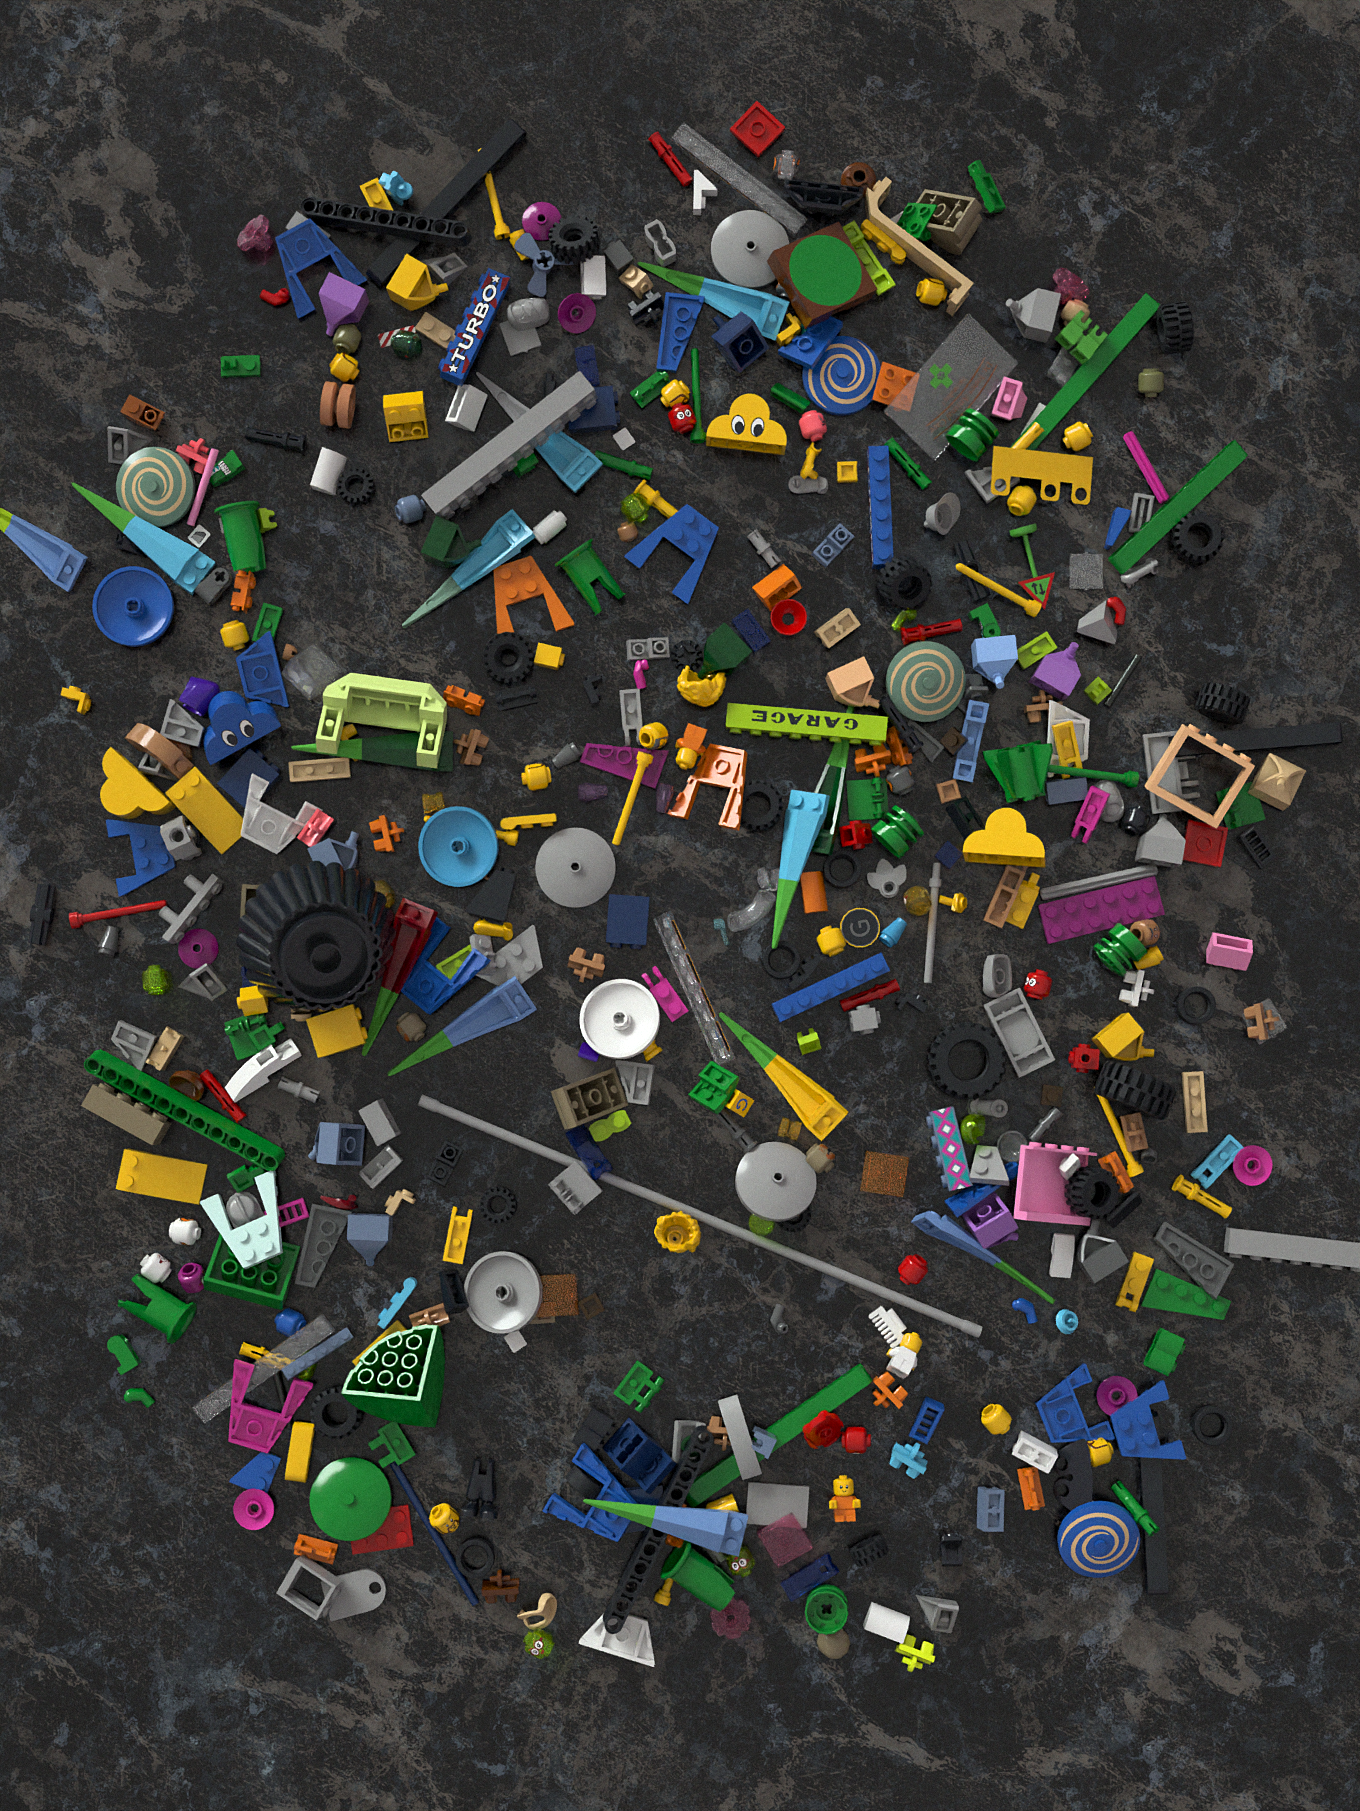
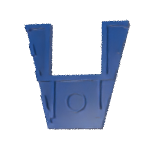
[275,218,367,319]
[624,504,719,604]
[401,917,491,1015]
[543,1443,637,1542]

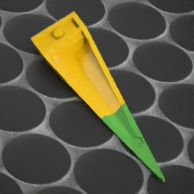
[719,1012,848,1141]

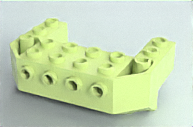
[316,673,447,768]

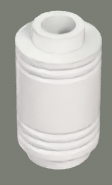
[532,510,567,545]

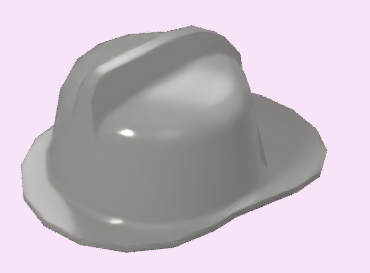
[924,492,961,535]
[226,1191,264,1229]

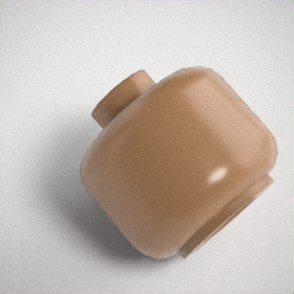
[617,521,639,542]

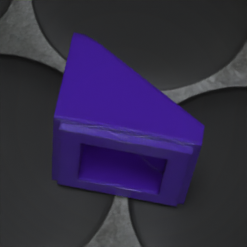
[578,1042,600,1062]

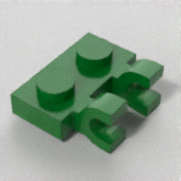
[368,1421,416,1468]

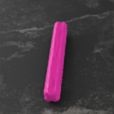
[1123,431,1169,503]

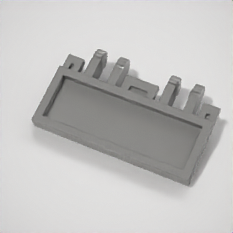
[1142,731,1200,814]

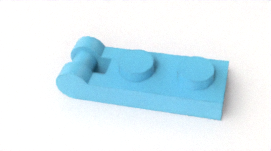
[1191,1134,1244,1189]
[378,1277,417,1329]

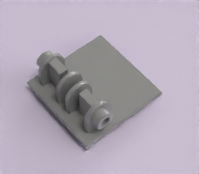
[548,1161,602,1215]

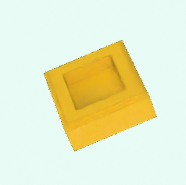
[837,461,858,483]

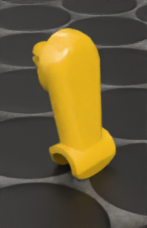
[800,443,822,480]
[473,918,513,941]

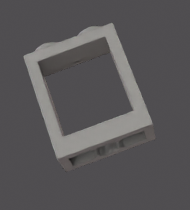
[277,1554,343,1620]

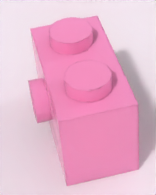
[1206,933,1253,971]

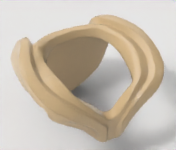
[517,1593,557,1630]

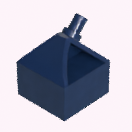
[711,311,769,373]

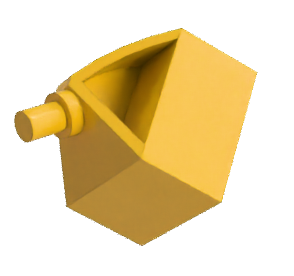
[386,254,449,311]
[1091,1013,1154,1061]

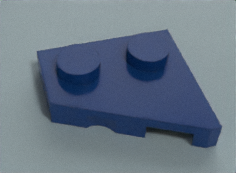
[229,1452,282,1493]

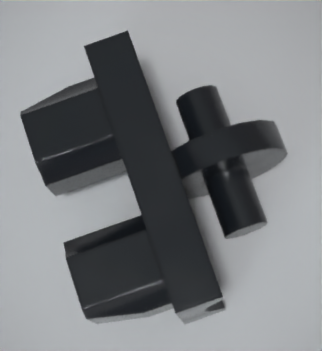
[627,289,664,326]

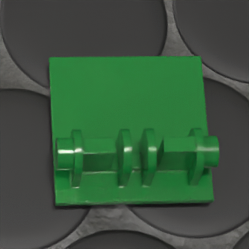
[896,203,938,241]
[846,778,888,821]
[1216,782,1266,830]
[224,1013,276,1061]

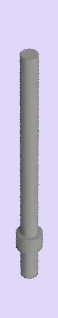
[924,863,942,983]

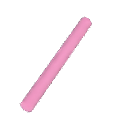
[187,448,219,526]

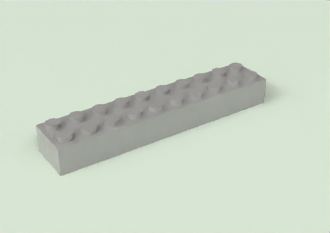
[421,371,598,520]

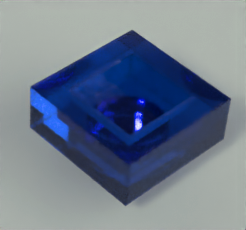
[934,841,963,869]

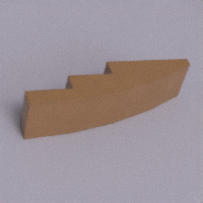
[983,865,1028,928]

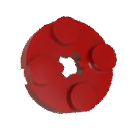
[802,1410,844,1449]

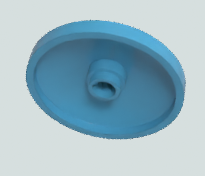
[418,806,499,887]

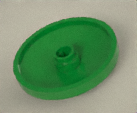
[310,1457,392,1541]

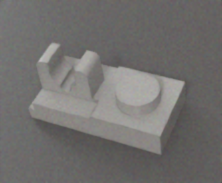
[469,934,496,976]

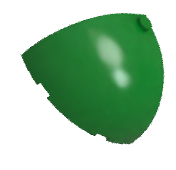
[341,1325,445,1428]

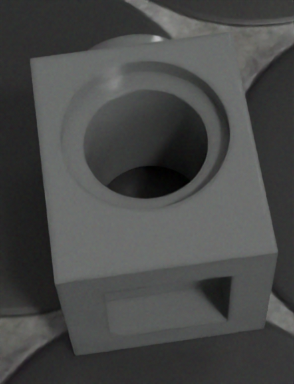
[604,240,634,275]

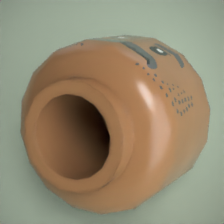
[1130,919,1160,946]

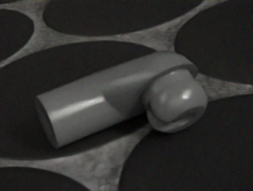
[770,1303,789,1334]

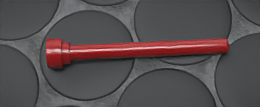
[69,900,167,929]

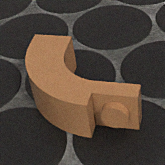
[125,723,194,780]

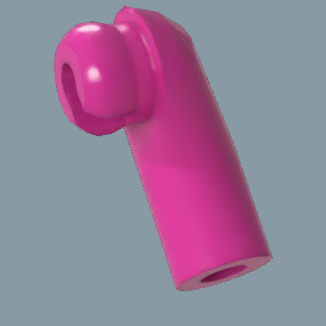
[633,659,649,689]

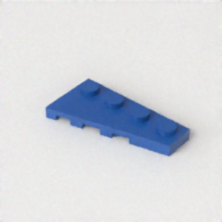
[656,292,705,373]

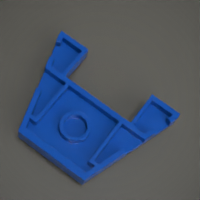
[106,819,176,897]
[1035,1363,1115,1443]
[1110,1380,1186,1460]

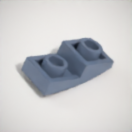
[811,523,854,568]

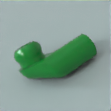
[124,1388,155,1408]

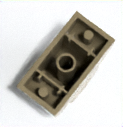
[916,189,982,255]
[550,1067,628,1130]

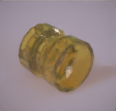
[422,792,445,814]
[777,1117,802,1142]

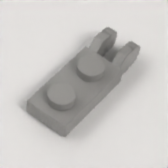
[619,689,642,746]

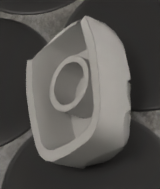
[506,298,550,331]
[1093,780,1124,822]
[983,954,1012,998]

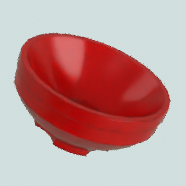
[770,599,807,636]

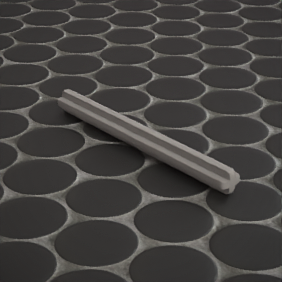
[1040,864,1158,900]

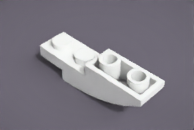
[225,1038,302,1103]

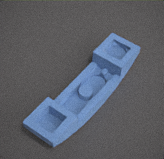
[953,700,989,782]

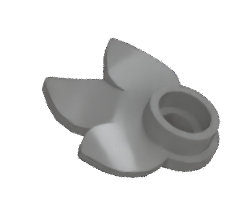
[867,859,907,898]

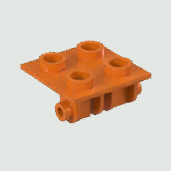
[872,362,919,412]

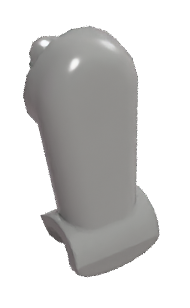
[788,475,828,494]
[1121,558,1158,588]
[967,1098,1008,1118]

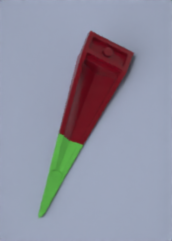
[362,898,438,1056]

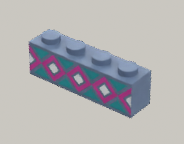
[926,1106,973,1191]

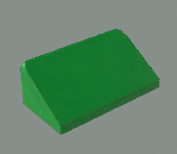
[770,383,810,414]

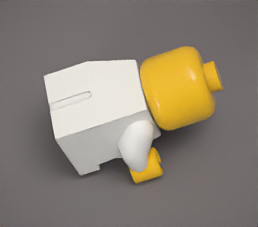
[886,1332,923,1379]

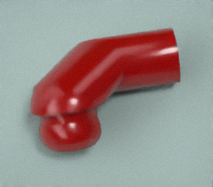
[1107,596,1126,625]

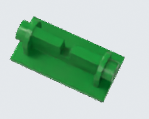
[630,371,671,408]

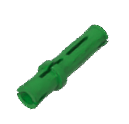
[884,437,932,490]
[595,450,653,480]
[1111,1481,1160,1537]

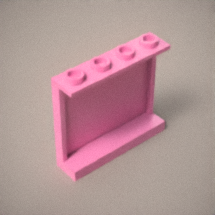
[1014,1142,1097,1226]

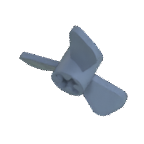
[514,233,574,297]

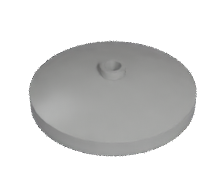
[711,210,789,290]
[535,828,616,908]
[735,1142,817,1222]
[464,1251,542,1334]

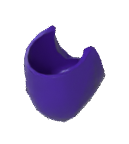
[179,677,220,716]

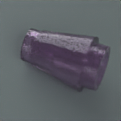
[577,782,607,802]
[655,783,675,813]

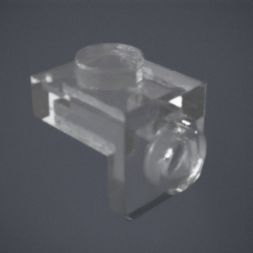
[757,867,780,892]

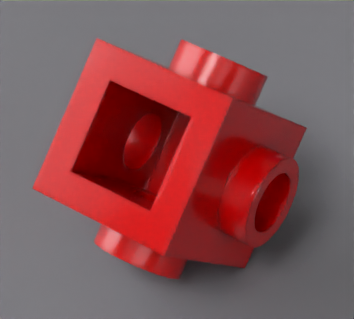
[839,820,873,850]
[1068,1044,1100,1073]

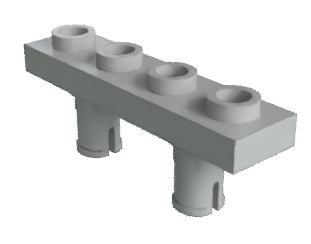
[159,874,224,945]

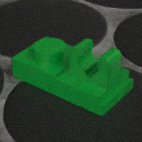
[221,355,261,378]

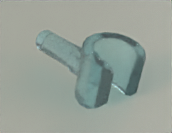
[713,918,730,946]

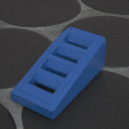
[1104,507,1132,550]
[909,1396,945,1444]

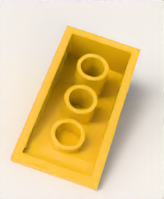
[165,767,243,854]
[116,1149,208,1205]

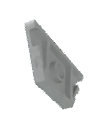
[476,925,543,986]

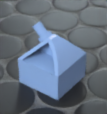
[971,635,1018,689]

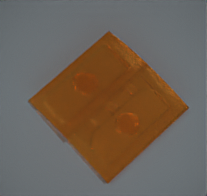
[860,1151,909,1197]
[537,1274,579,1318]

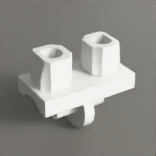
[1119,970,1154,1007]

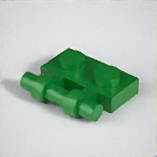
[613,1360,665,1413]

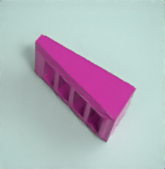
[263,1198,309,1227]

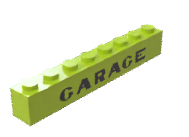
[725,703,888,746]

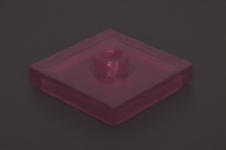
[757,1512,813,1568]

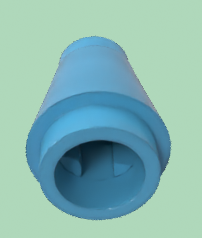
[879,917,907,948]

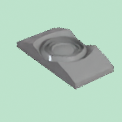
[983,987,1055,1078]

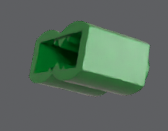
[1143,1327,1186,1376]

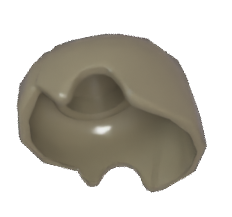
[817,1629,850,1659]

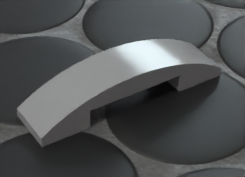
[718,1395,762,1480]

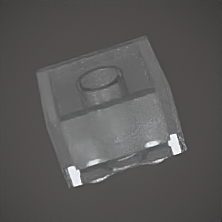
[281,643,343,701]

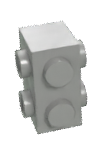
[848,1004,881,1035]

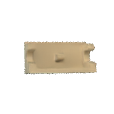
[814,608,861,648]
[146,1026,185,1071]

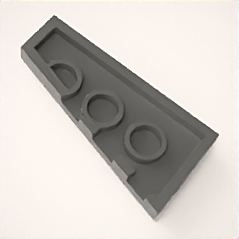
[295,1203,352,1288]
[1154,1222,1234,1300]

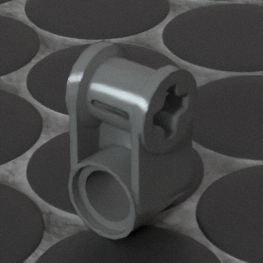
[194,568,232,605]

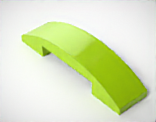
[842,221,896,296]

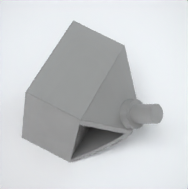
[1006,288,1061,343]
[1135,814,1186,868]

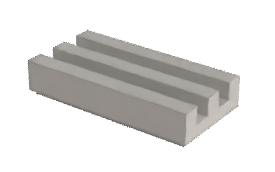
[1128,493,1154,533]

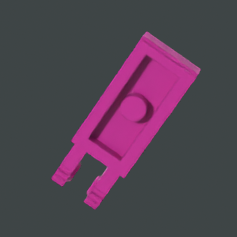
[1071,786,1111,844]
[642,966,688,1022]

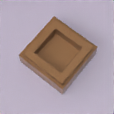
[936,779,961,804]

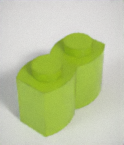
[589,1110,631,1141]

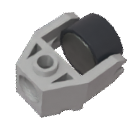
[160,815,203,861]

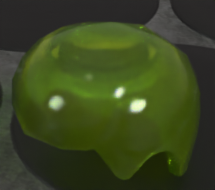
[960,1114,985,1145]

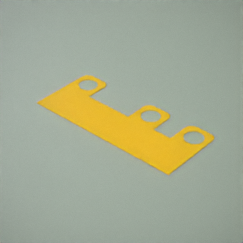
[991,446,1093,505]

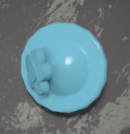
[1056,1309,1078,1334]

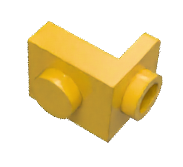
[776,313,801,347]
[61,686,91,715]

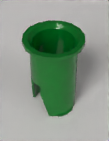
[214,501,266,573]
[555,538,626,616]
[117,1273,197,1344]
[660,1540,735,1612]

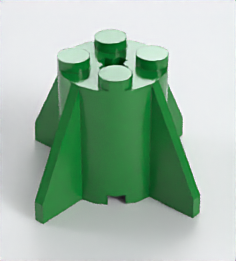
[983,740,1053,802]

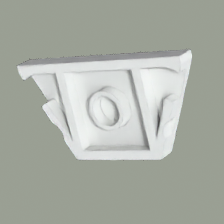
[1047,700,1090,777]
[579,1614,655,1667]

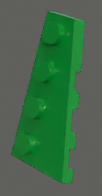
[1140,1268,1231,1320]

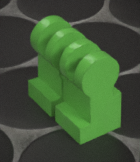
[1054,310,1108,364]

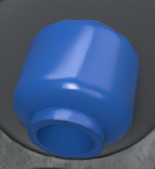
[274,1308,306,1338]

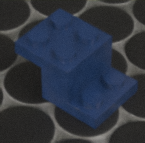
[602,1418,677,1495]

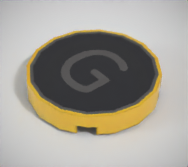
[840,908,880,948]

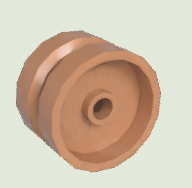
[320,381,356,429]

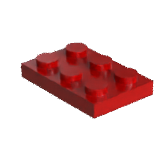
[351,1504,414,1554]

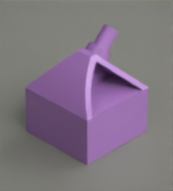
[319,272,369,336]
[1029,642,1081,701]
[961,1191,1018,1249]

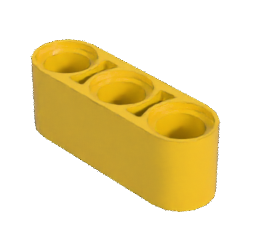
[285,1421,315,1483]

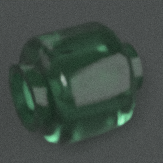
[391,330,422,358]

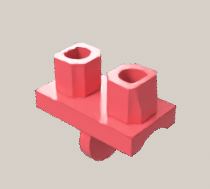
[176,438,209,474]
[297,808,334,847]

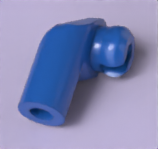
[1012,1298,1038,1324]

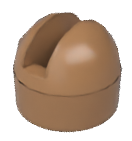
[282,643,298,661]

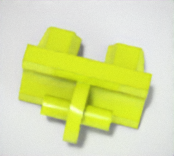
[895,1634,935,1672]

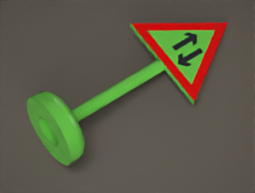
[1009,523,1055,610]

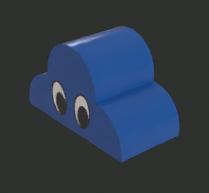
[202,691,281,765]

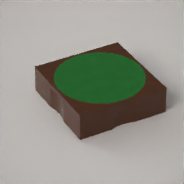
[767,221,878,329]

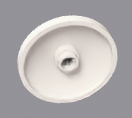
[580,979,660,1059]

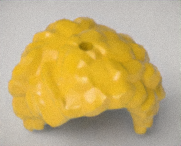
[677,666,727,707]
[654,1211,701,1253]

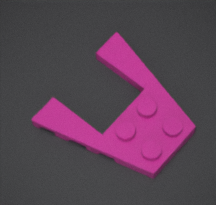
[228,1359,313,1453]

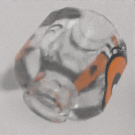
[773,150,800,180]

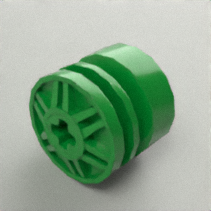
[945,408,999,461]
[871,805,924,859]
[1093,923,1148,977]
[805,1584,849,1635]

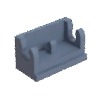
[1044,776,1088,805]
[751,1426,777,1459]
[977,1487,1005,1532]

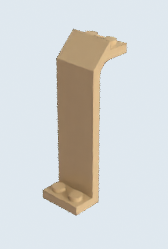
[864,177,974,316]

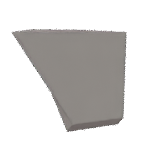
[419,253,468,286]
[107,426,153,465]
[1077,600,1117,644]
[138,753,179,782]
[178,963,228,1001]
[916,1595,959,1633]

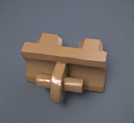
[1024,690,1063,723]
[453,729,489,765]
[567,948,605,983]
[1244,1003,1279,1040]
[1120,1112,1148,1152]
[409,1303,450,1327]
[706,1416,731,1451]

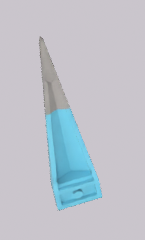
[476,372,603,493]

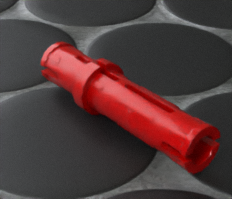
[648,131,693,187]
[839,978,900,1012]
[199,1069,247,1123]

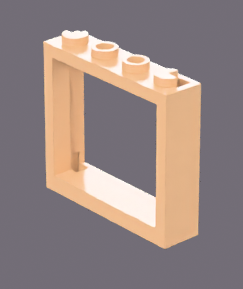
[1145,724,1255,829]

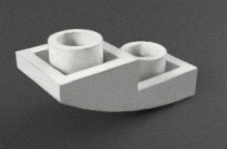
[1049,1233,1075,1278]

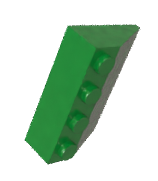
[203,1228,301,1310]

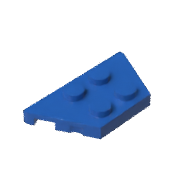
[236,631,290,707]

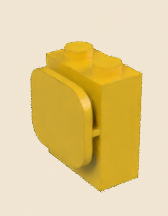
[306,1004,368,1058]

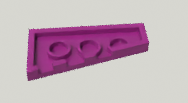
[580,743,669,789]

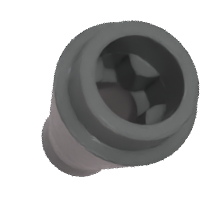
[552,741,582,769]
[97,926,119,957]

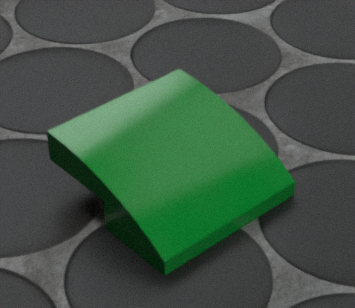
[688,1061,739,1115]

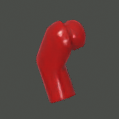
[259,288,290,306]

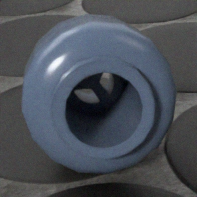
[395,495,426,524]

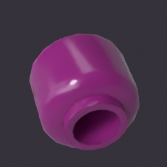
[178,1263,205,1293]

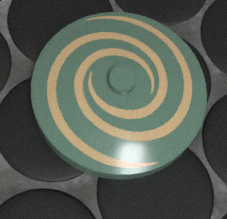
[116,447,196,527]
[886,641,966,722]

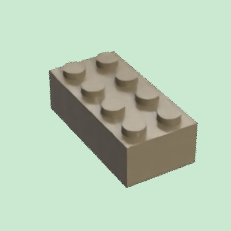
[81,1083,171,1145]

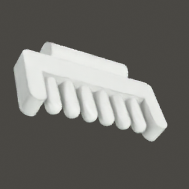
[869,1306,906,1348]

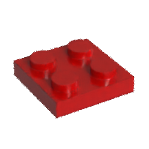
[730,101,785,157]
[1183,820,1228,868]

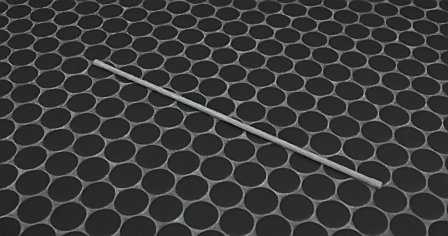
[418,1094,983,1338]

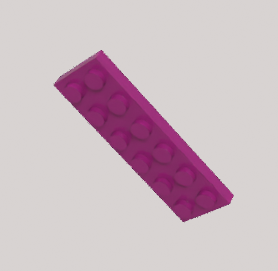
[1038,876,1165,944]

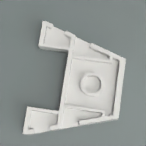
[241,773,322,854]

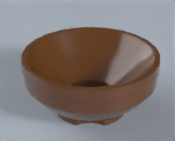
[840,162,876,198]
[169,1070,204,1101]

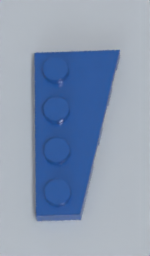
[945,1160,1019,1218]

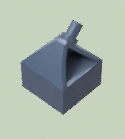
[307,831,359,870]
[308,1122,365,1166]
[347,1213,393,1266]

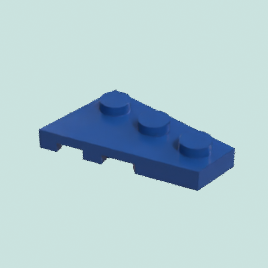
[778,317,843,370]

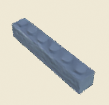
[281,1327,354,1381]

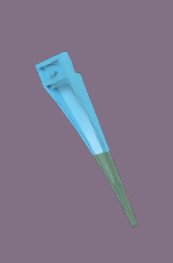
[402,509,535,628]

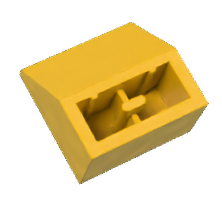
[383,391,429,442]

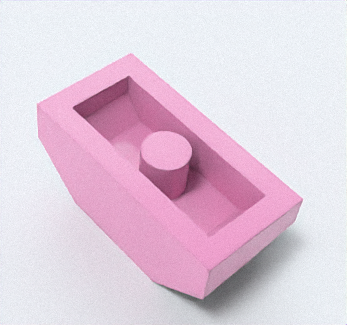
[991,376,1027,421]

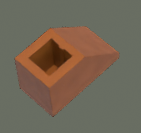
[120,394,165,431]

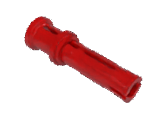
[901,618,962,645]

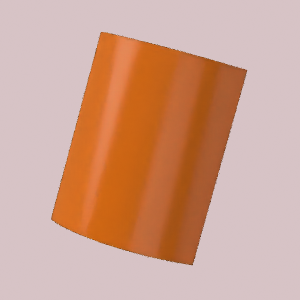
[752,564,802,612]
[800,871,828,914]

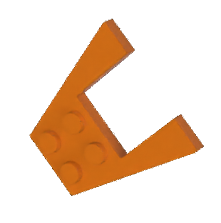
[493,556,575,634]
[667,744,747,831]

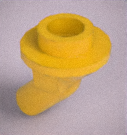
[938,893,967,913]

